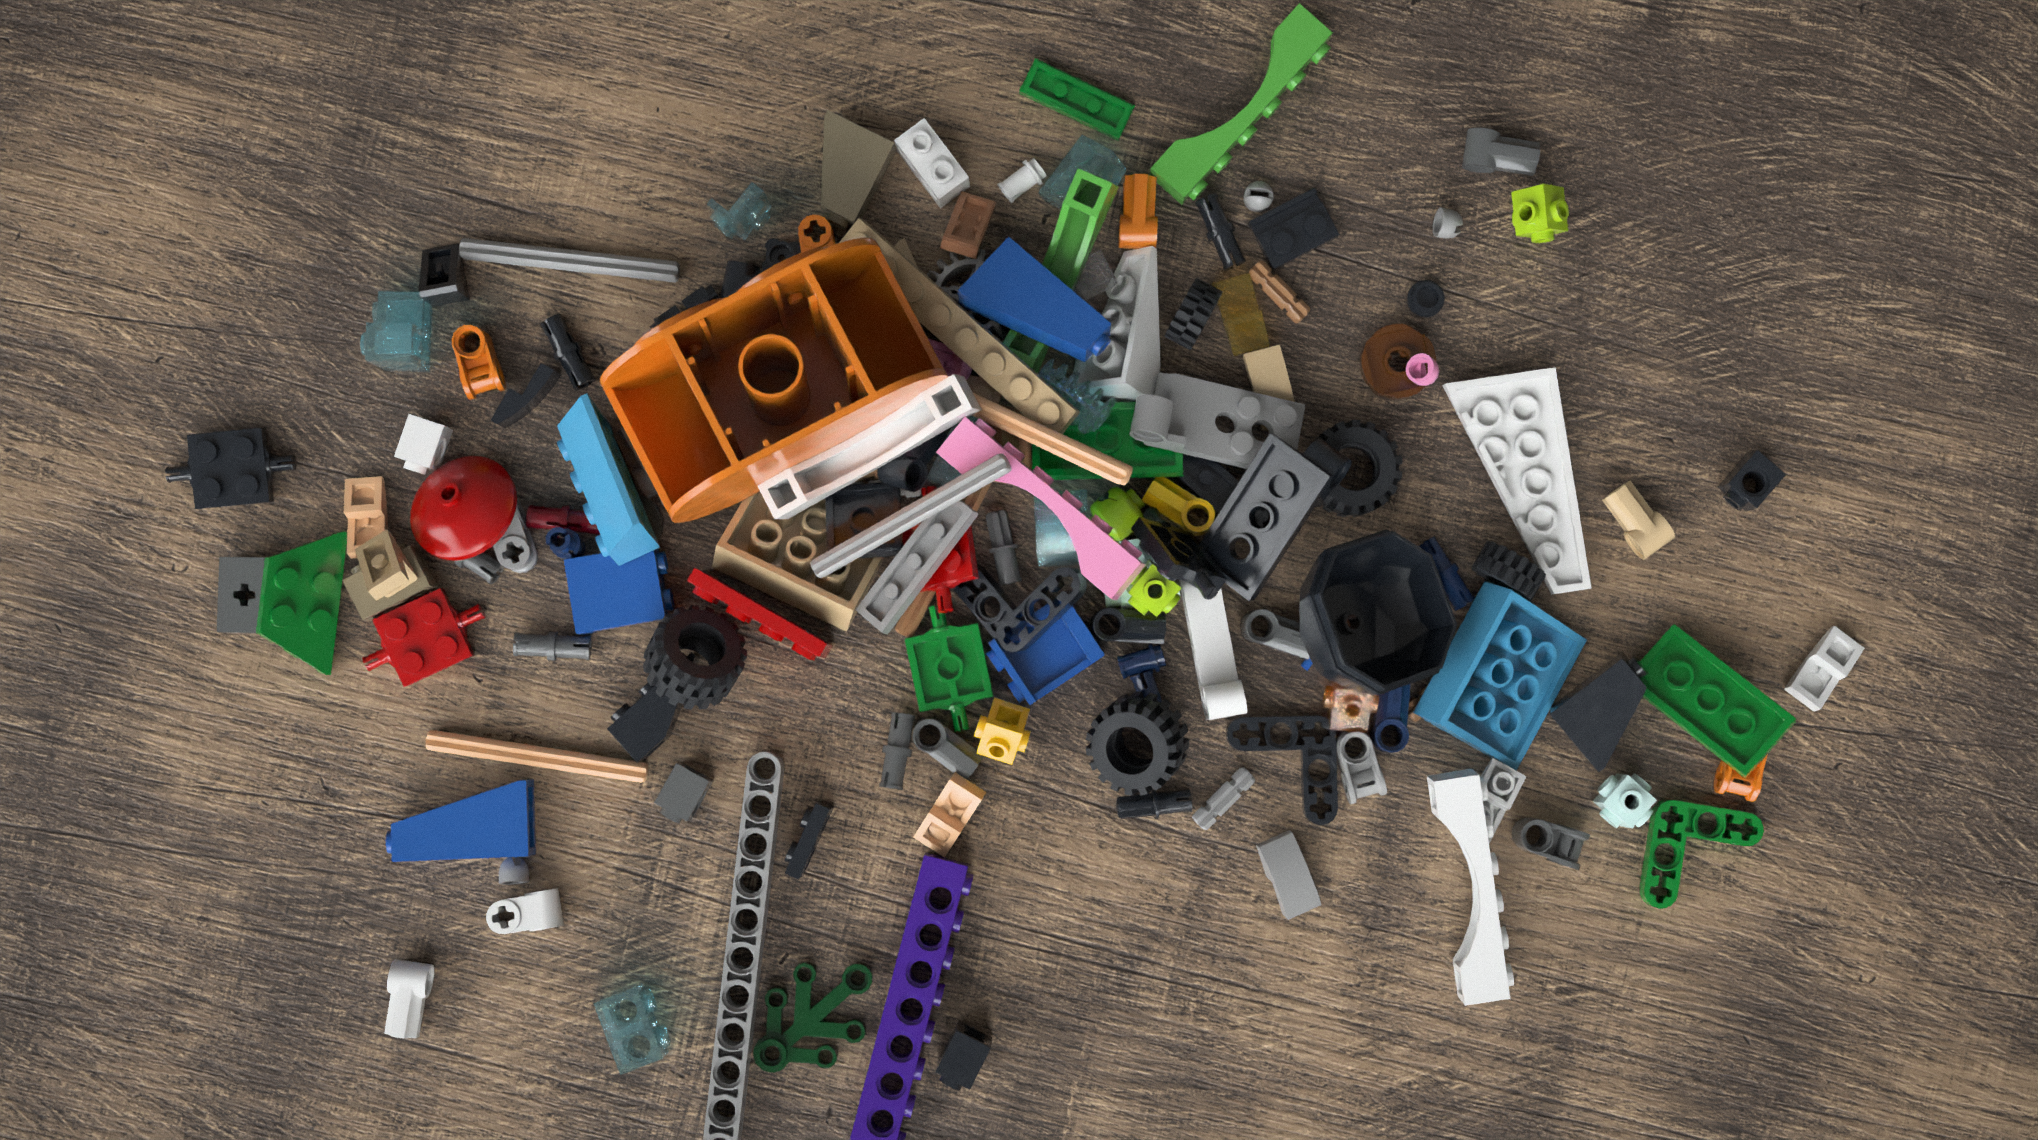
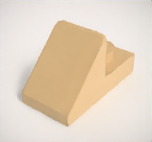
[355,529,417,601]

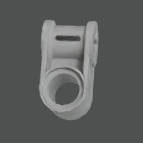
[493,499,538,573]
[1336,729,1387,805]

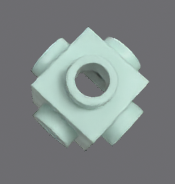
[1593,773,1657,829]

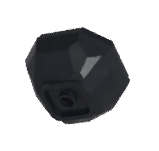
[1299,529,1457,696]

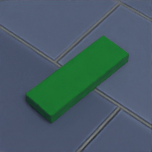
[1019,58,1135,141]

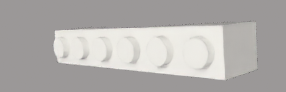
[758,374,982,519]
[1427,769,1514,1006]

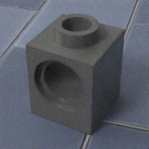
[654,762,714,823]

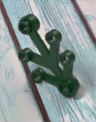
[753,962,873,1072]

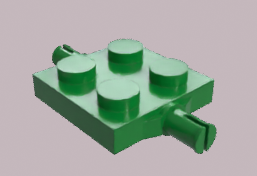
[904,606,993,732]

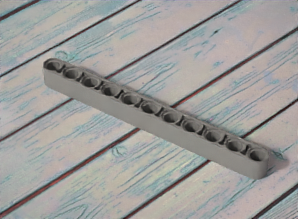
[703,751,785,1140]

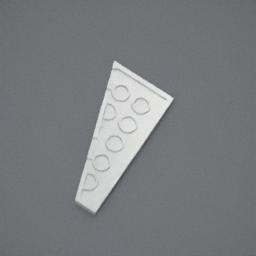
[1442,367,1591,595]

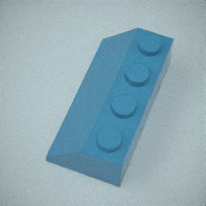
[557,393,660,566]

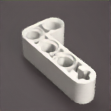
[1179,580,1247,720]

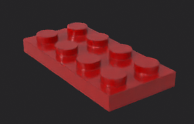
[687,568,833,661]

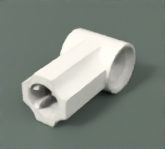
[384,959,434,1038]

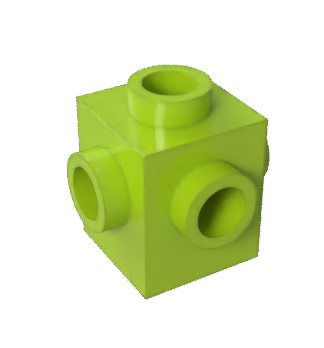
[1511,184,1569,243]
[1126,559,1181,617]

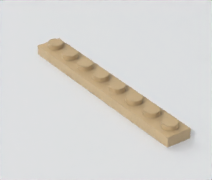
[839,218,1080,434]

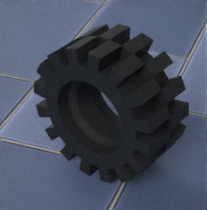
[1165,277,1223,351]
[1471,541,1546,602]

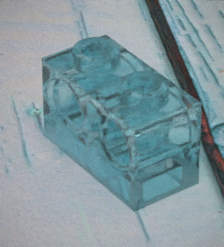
[593,983,671,1075]

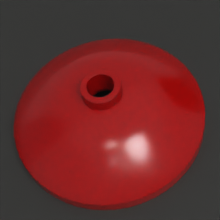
[410,456,517,561]

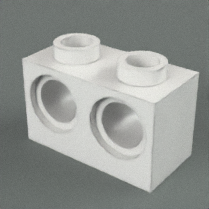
[894,118,970,209]

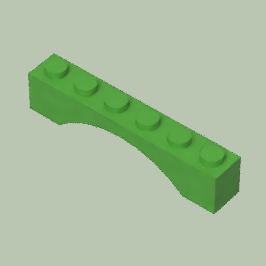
[1149,3,1333,205]
[1003,168,1119,374]

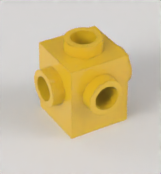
[974,697,1031,765]

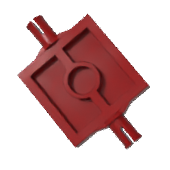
[903,486,979,613]
[362,588,486,687]

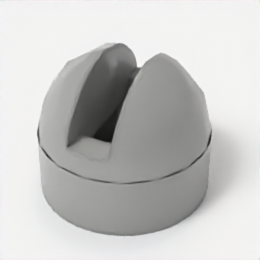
[1243,181,1274,212]
[1433,207,1463,239]
[499,857,530,885]

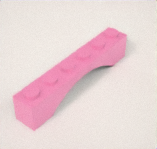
[936,417,1146,601]

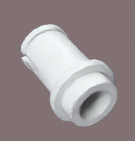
[997,158,1047,203]

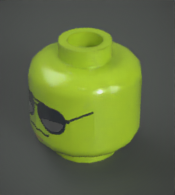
[1090,487,1145,542]

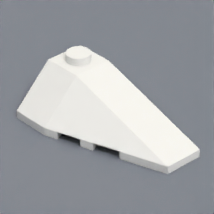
[1069,246,1160,402]

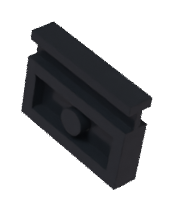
[1248,188,1340,271]
[784,801,834,880]

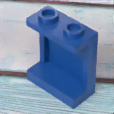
[564,548,675,635]
[986,600,1105,705]

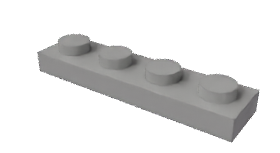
[855,500,979,635]

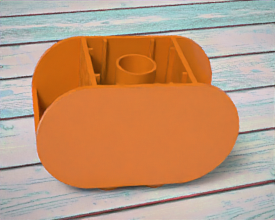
[600,238,949,523]

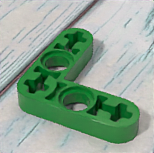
[1639,800,1764,909]

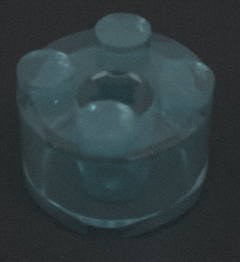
[1034,489,1088,567]

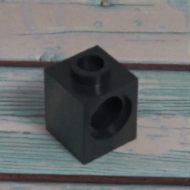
[1718,450,1786,511]

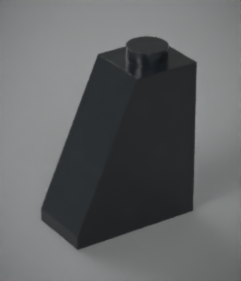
[1550,652,1648,772]

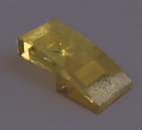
[1212,273,1270,356]

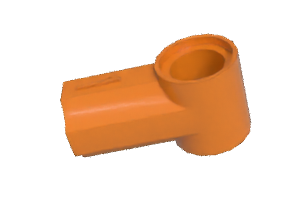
[1118,174,1158,249]

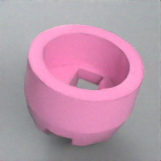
[1406,353,1440,386]

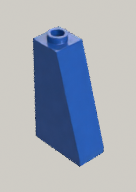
[958,237,1111,362]
[386,779,536,862]

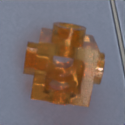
[1323,681,1379,733]

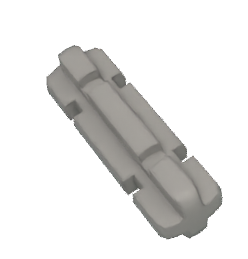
[1192,767,1255,830]

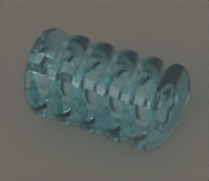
[1038,358,1116,434]

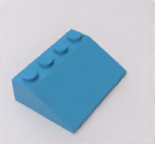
[1413,581,1587,771]

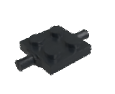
[165,428,296,509]
[1131,507,1227,600]

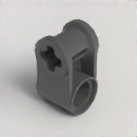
[1511,817,1590,870]

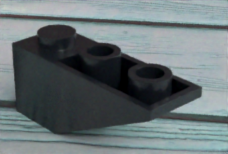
[607,652,700,763]

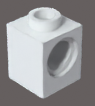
[394,414,453,475]

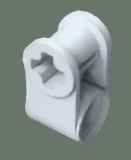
[486,888,564,934]

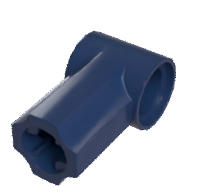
[1370,684,1411,753]

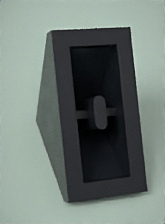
[418,243,470,307]

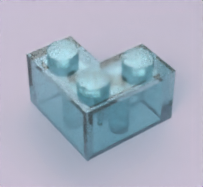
[360,291,432,372]

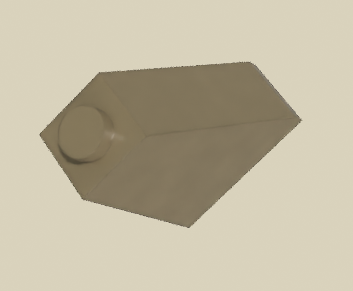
[821,110,896,230]

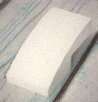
[1784,626,1865,712]

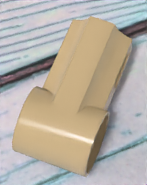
[1602,480,1675,560]

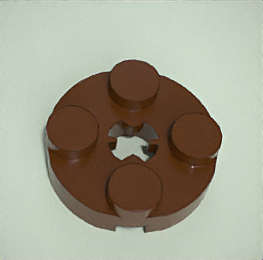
[1360,324,1436,400]

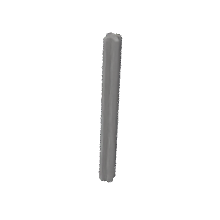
[459,238,680,283]
[810,454,1012,578]

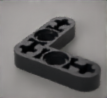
[953,563,1087,652]
[1225,716,1338,825]

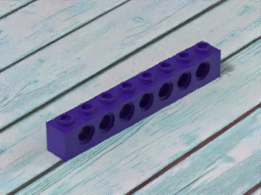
[850,853,974,1140]

